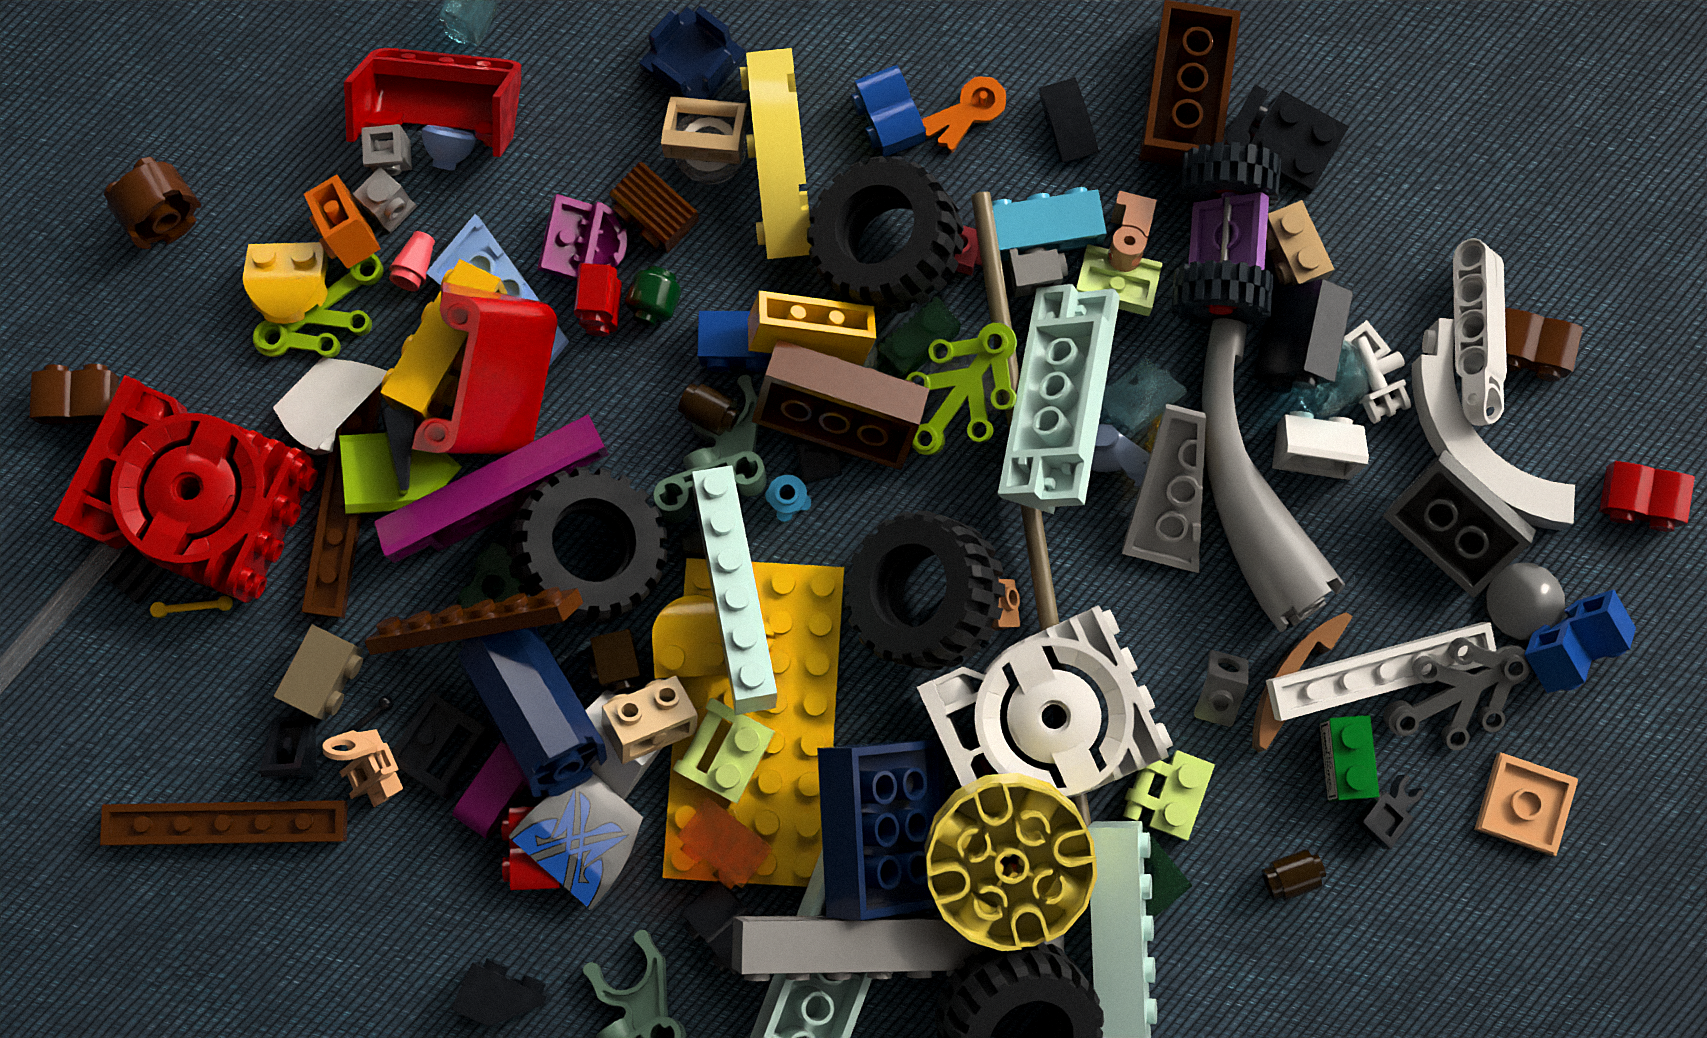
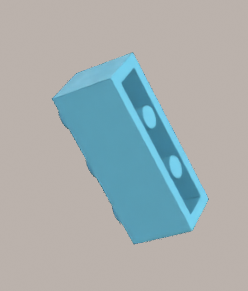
[992,187,1107,261]

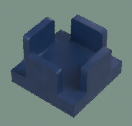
[639,6,746,100]

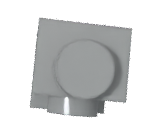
[361,124,412,176]
[353,167,417,233]
[1007,247,1068,298]

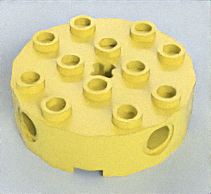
[924,773,1097,951]

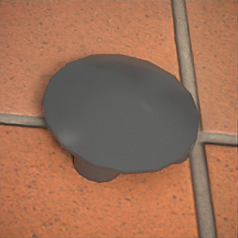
[1483,563,1565,642]

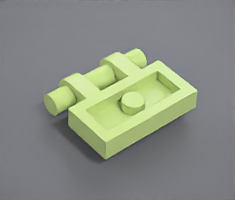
[1123,750,1215,841]

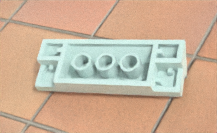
[998,284,1120,514]

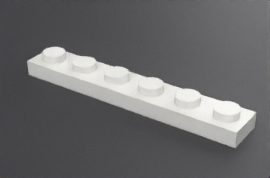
[1266,622,1496,721]

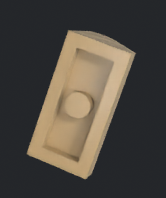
[661,96,747,164]

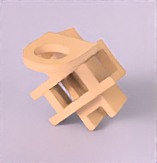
[323,729,403,807]

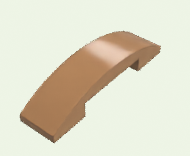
[1252,612,1353,753]

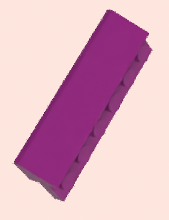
[374,414,609,563]

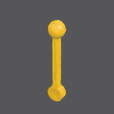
[150,595,233,618]

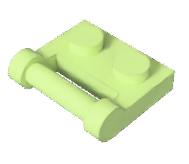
[672,698,775,804]

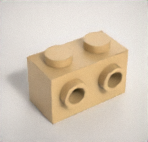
[1266,200,1335,287]
[601,676,698,764]

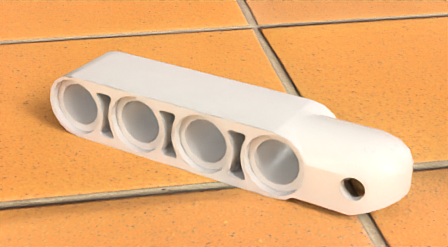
[1453,238,1507,426]

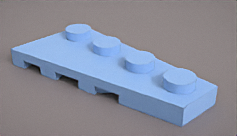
[426,214,569,366]

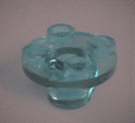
[1291,339,1369,416]

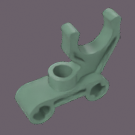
[653,375,767,523]
[583,930,687,1038]

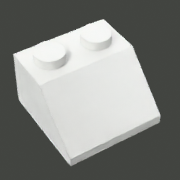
[1272,411,1369,480]

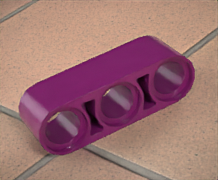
[452,741,526,839]

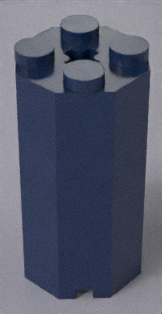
[458,627,607,797]

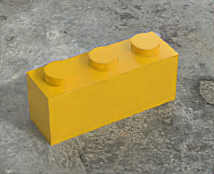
[748,291,876,365]

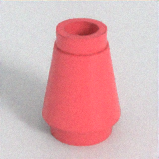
[389,231,435,291]

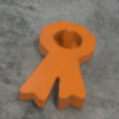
[922,76,1006,154]

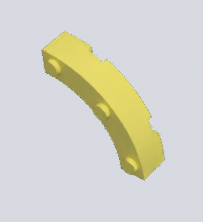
[740,48,812,259]

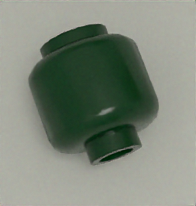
[625,266,681,327]

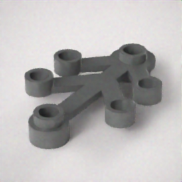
[1383,637,1531,750]

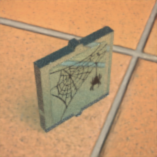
[1101,358,1187,434]

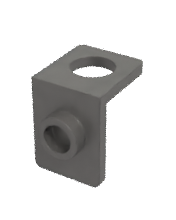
[1194,650,1248,727]

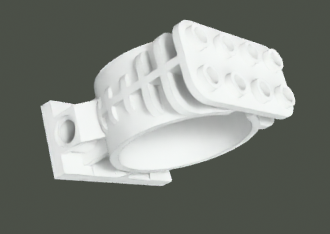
[917,605,1173,799]

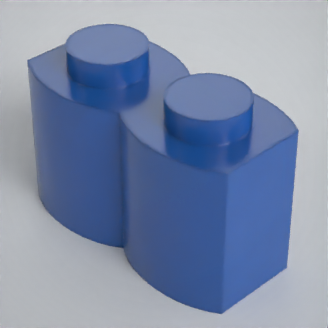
[851,65,926,157]

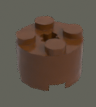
[104,156,201,249]

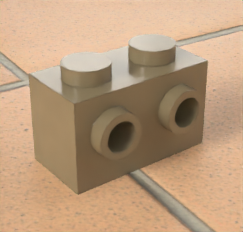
[273,624,364,721]

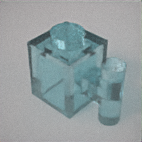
[438,0,499,46]

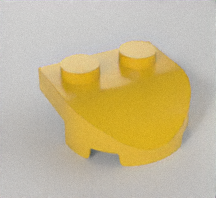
[243,242,328,324]
[652,594,727,679]

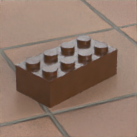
[1138,0,1241,167]
[751,339,930,470]

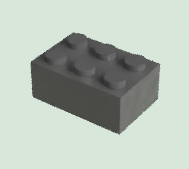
[1383,449,1536,598]

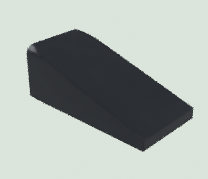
[381,409,415,496]

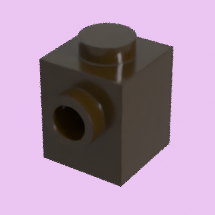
[588,629,644,693]

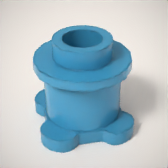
[765,475,811,522]

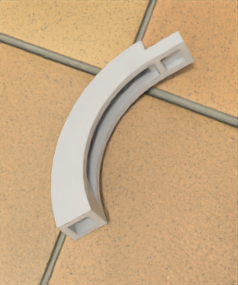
[1412,318,1575,531]

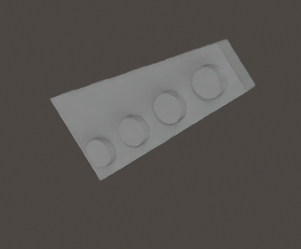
[1122,403,1206,573]

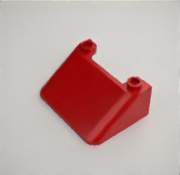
[412,282,558,455]

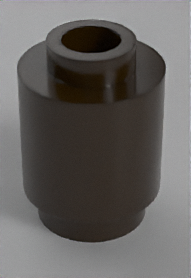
[678,383,740,436]
[1261,849,1326,901]

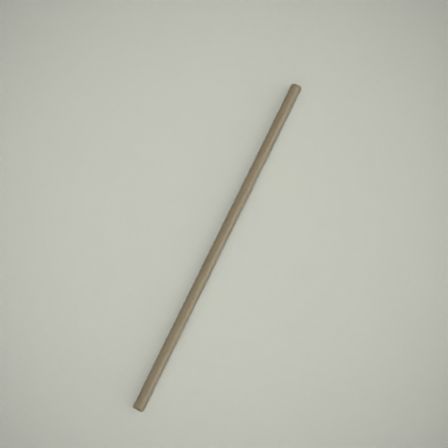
[971,192,1091,828]

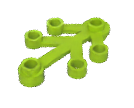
[253,254,384,358]
[906,323,1017,456]

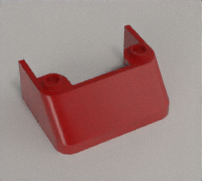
[344,48,521,157]

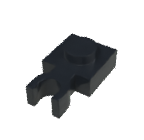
[1355,774,1425,849]

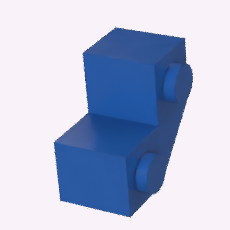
[1525,589,1636,693]

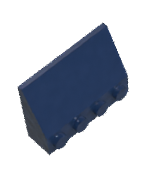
[817,739,945,921]

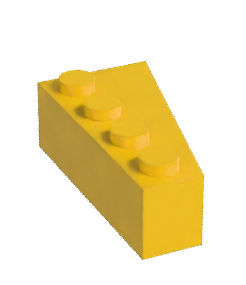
[380,259,507,427]

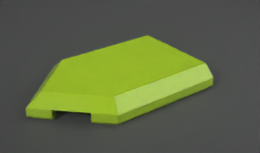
[339,433,462,515]

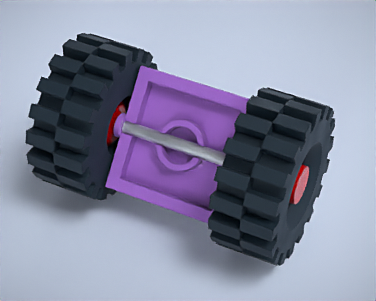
[1171,142,1281,326]

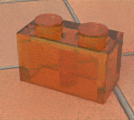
[677,797,774,890]

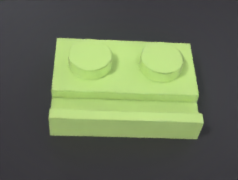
[1076,244,1162,316]

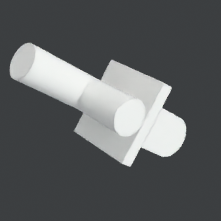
[1351,336,1411,424]

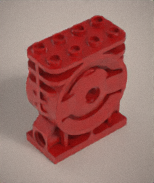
[53,375,318,603]

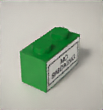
[1320,715,1380,802]

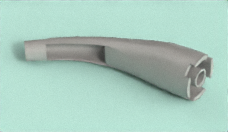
[1201,318,1346,632]

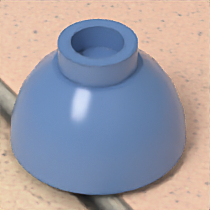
[422,125,476,170]

